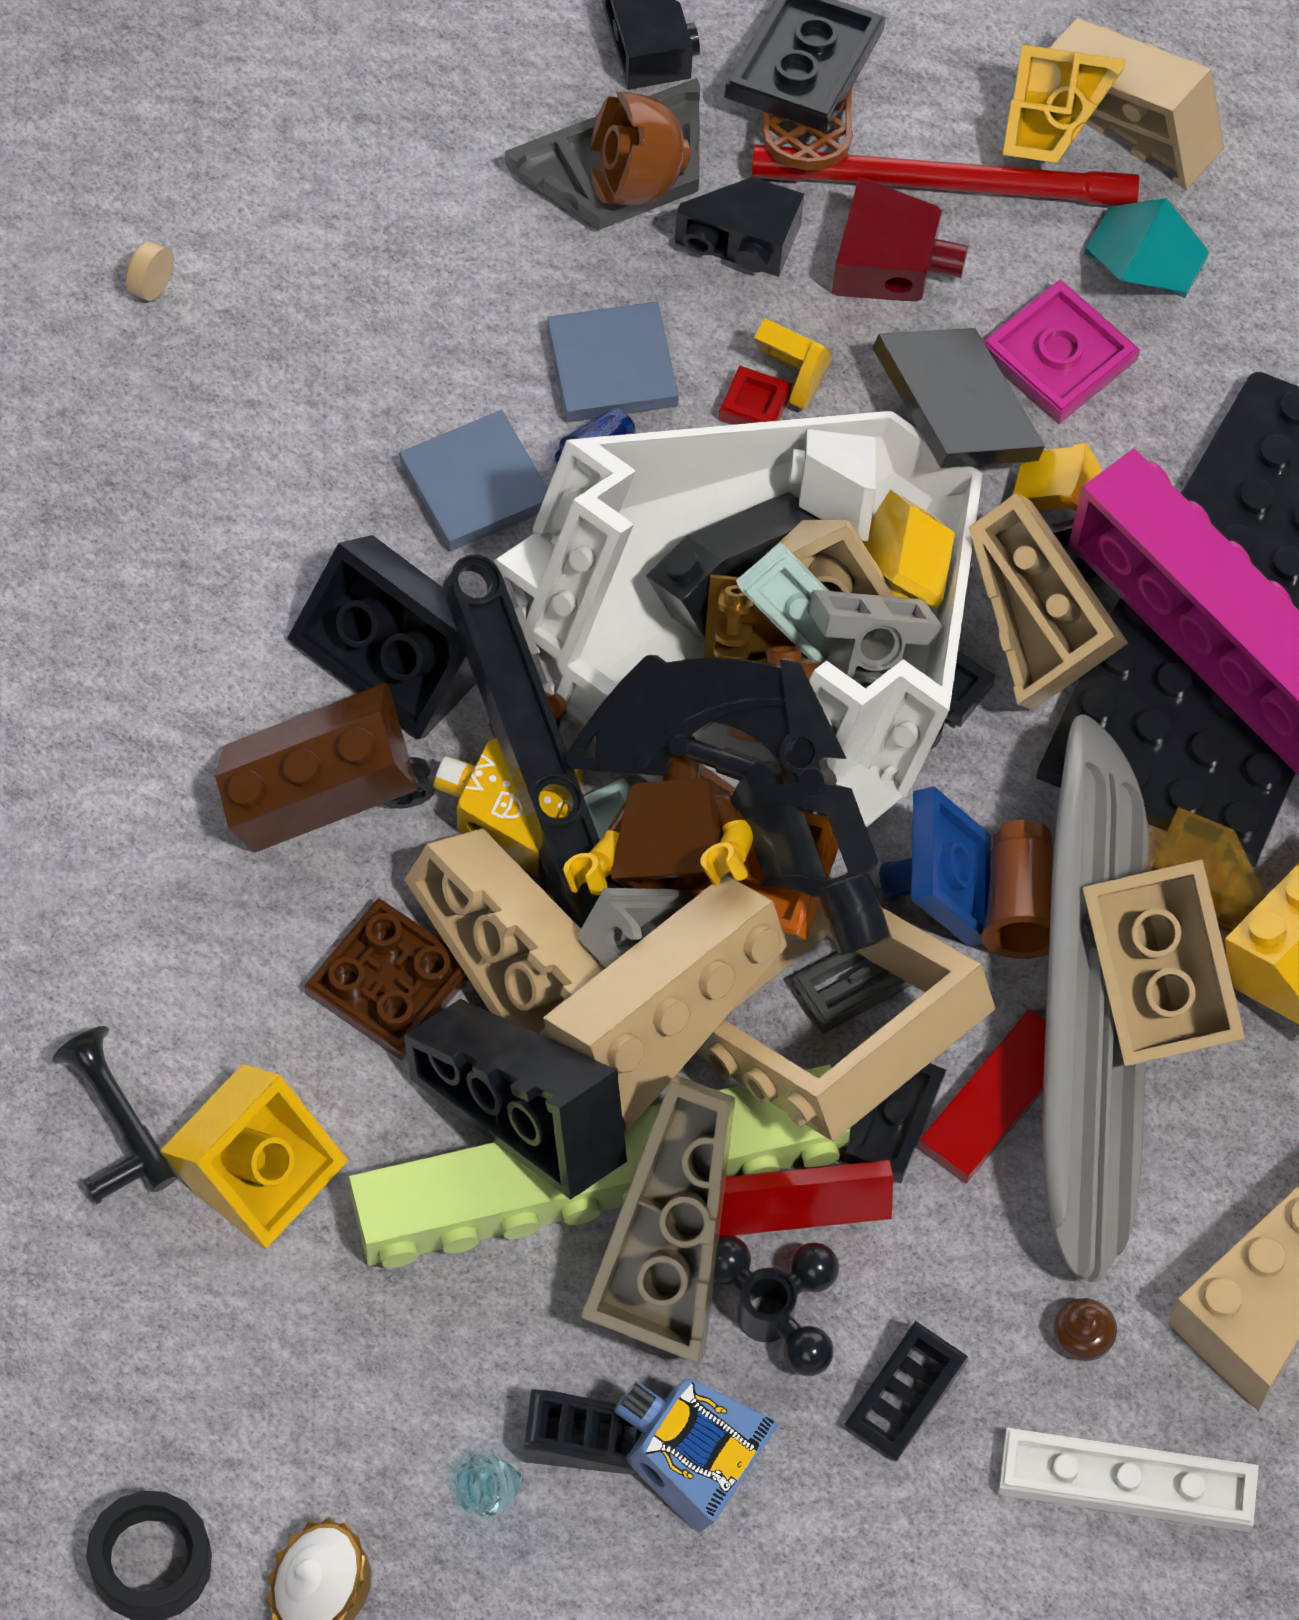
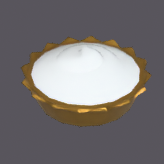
[266,1517,372,1620]

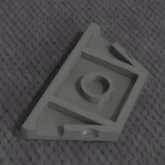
[505,78,700,230]

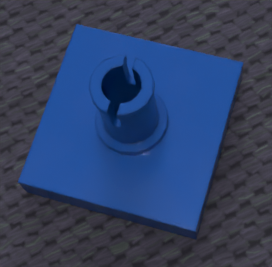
[879,786,991,947]

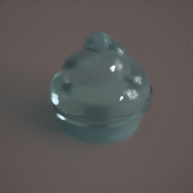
[455,1452,524,1518]

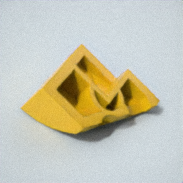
[1003,45,1126,163]

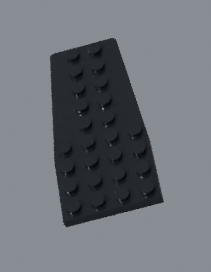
[1036,372,1299,867]

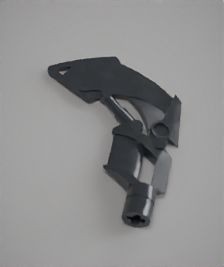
[565,655,892,955]

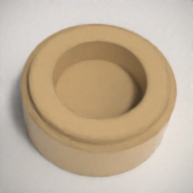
[125,241,174,301]

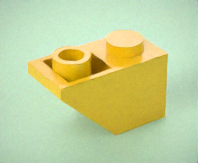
[862,489,955,609]

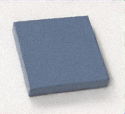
[547,301,679,422]
[399,410,548,552]

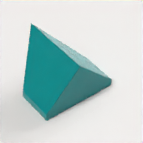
[1085,198,1209,298]

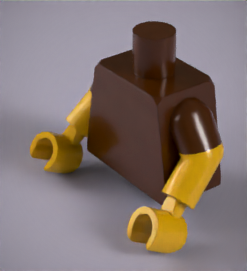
[563,756,753,895]

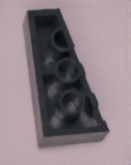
[404,999,627,1200]

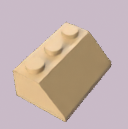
[1082,859,1245,1066]

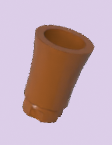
[981,819,1054,959]

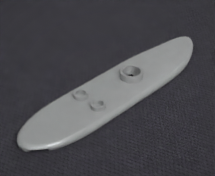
[1042,714,1150,1282]

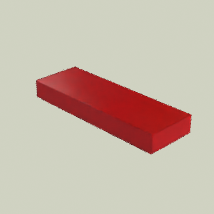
[918,1009,1046,1184]
[719,1160,893,1236]

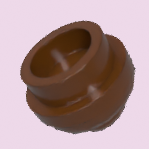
[1053,1298,1117,1361]

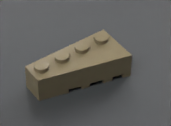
[580,1075,735,1364]

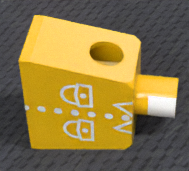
[434,738,583,878]

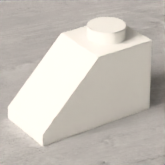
[789,429,876,541]

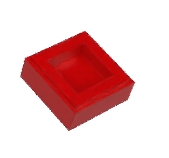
[718,365,792,425]

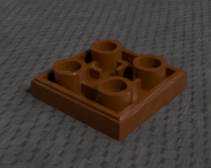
[304,897,468,1061]

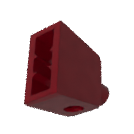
[832,177,969,302]

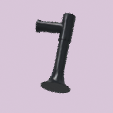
[52,1026,177,1205]

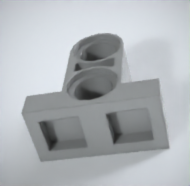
[808,590,942,688]

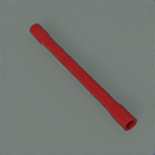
[751,144,1140,206]

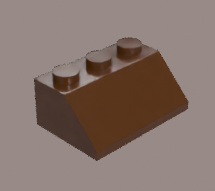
[215,683,418,853]

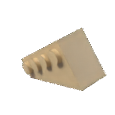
[404,828,605,1039]

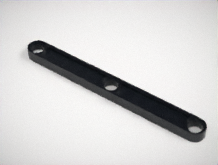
[443,554,617,928]

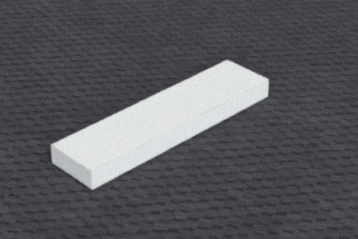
[998,1428,1259,1532]

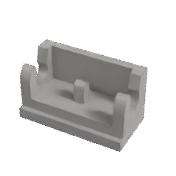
[577,888,694,968]

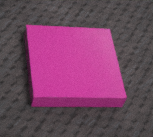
[983,279,1140,424]

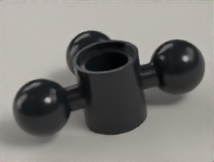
[711,1235,839,1376]

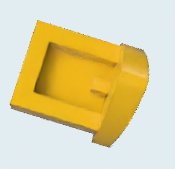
[754,318,833,410]
[1012,443,1102,511]

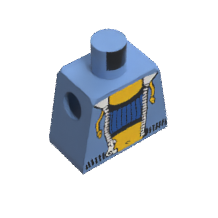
[614,1378,779,1533]

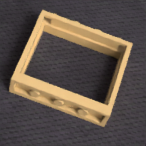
[695,903,996,1142]

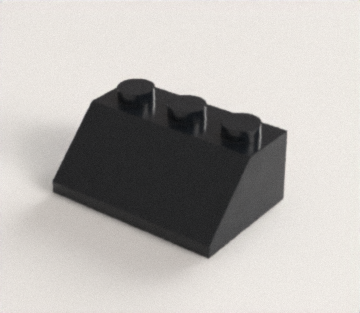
[287,535,477,739]

